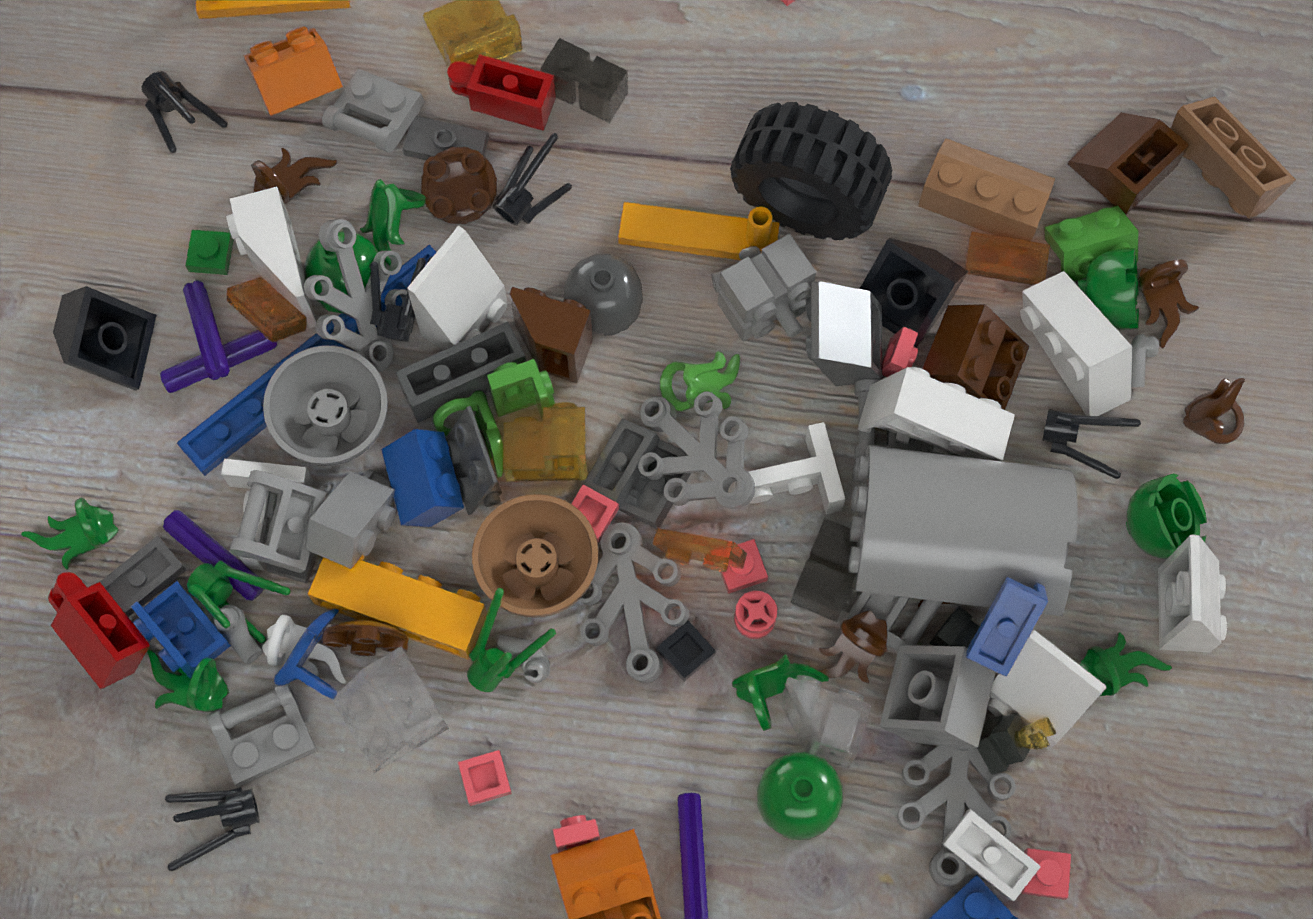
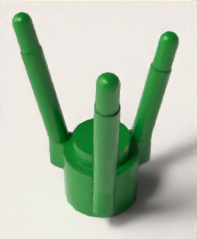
[187,560,291,643]
[467,588,556,693]

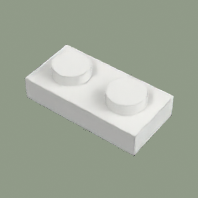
[942,809,1041,901]

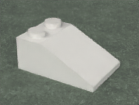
[226,187,316,328]
[407,226,507,350]
[1158,535,1227,653]
[987,630,1107,751]

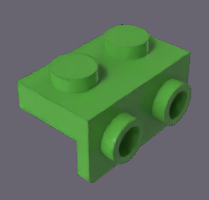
[1045,206,1139,281]
[487,359,556,425]

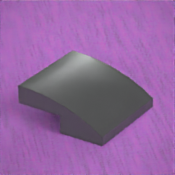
[582,419,691,530]

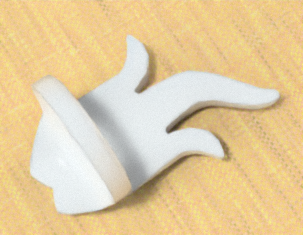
[262,614,346,684]

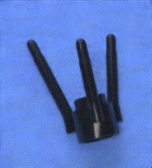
[141,71,228,153]
[493,133,572,226]
[370,256,433,342]
[1042,409,1141,479]
[165,787,260,871]

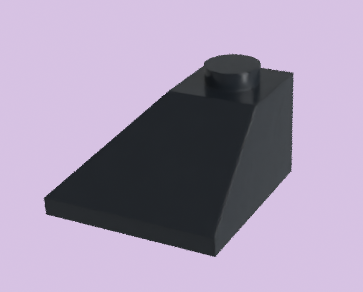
[859,238,969,348]
[53,286,157,391]

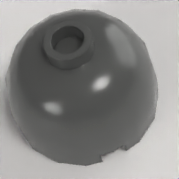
[564,254,643,336]

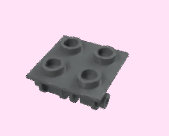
[446,406,502,515]

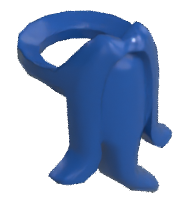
[274,608,339,700]

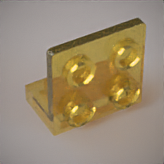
[423,0,523,68]

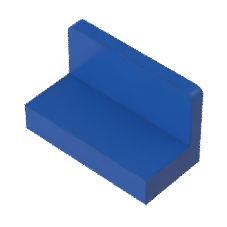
[966,577,1048,677]

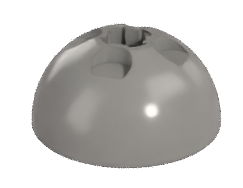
[263,346,388,466]

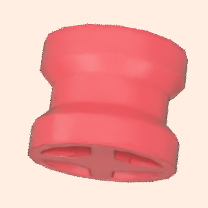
[734,591,777,639]

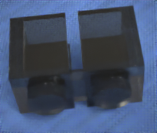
[540,38,628,123]
[790,518,858,622]

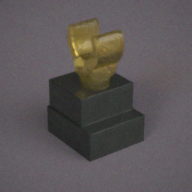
[929,606,980,648]
[977,713,1057,774]

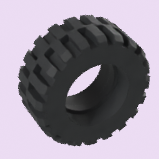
[730,102,893,240]

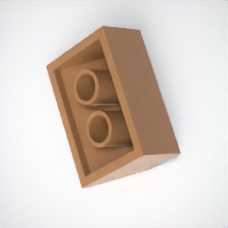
[1171,96,1296,219]
[918,138,1055,247]

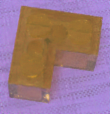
[503,402,588,482]

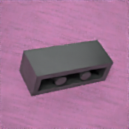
[396,321,526,423]

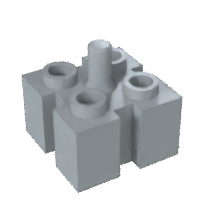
[718,233,816,341]

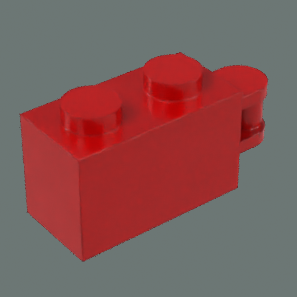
[447,54,556,131]
[48,572,150,690]

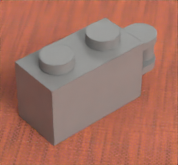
[306,469,396,569]

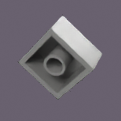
[879,645,995,748]

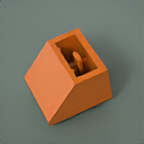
[243,27,343,116]
[550,829,661,919]

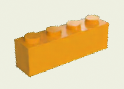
[308,555,487,660]

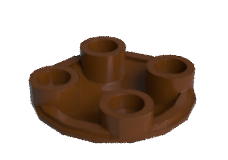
[421,147,497,224]
[322,620,409,656]

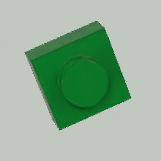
[185,230,234,275]

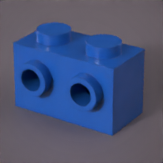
[381,429,464,527]

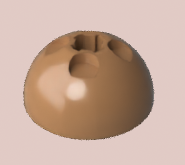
[472,494,598,618]

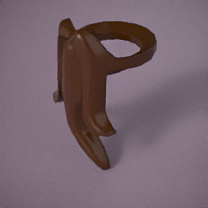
[251,148,337,205]
[1139,259,1199,349]
[1183,378,1245,444]
[817,610,888,684]

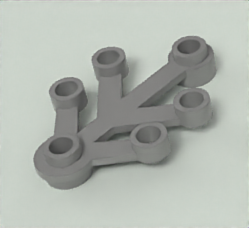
[304,219,408,372]
[638,392,755,509]
[578,522,689,683]
[897,745,1016,887]

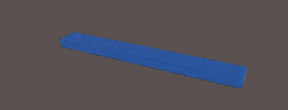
[177,244,436,476]

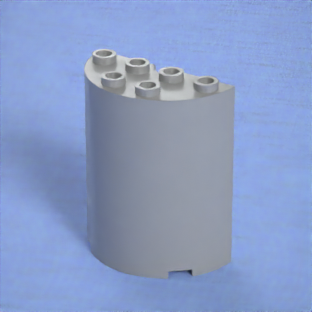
[848,445,1078,616]

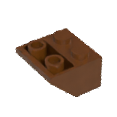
[1068,112,1189,215]
[509,287,593,383]
[922,304,1030,410]

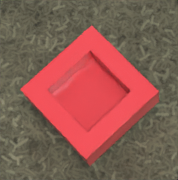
[882,327,918,377]
[571,485,619,543]
[715,539,768,594]
[458,750,512,806]
[553,815,600,852]
[1021,848,1071,900]

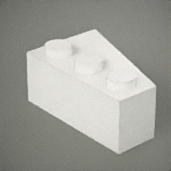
[1020,271,1132,416]
[857,367,1015,461]

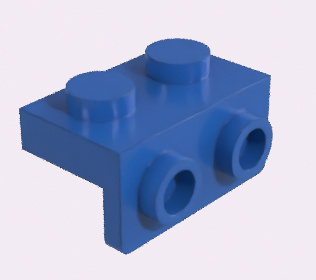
[130,581,231,678]

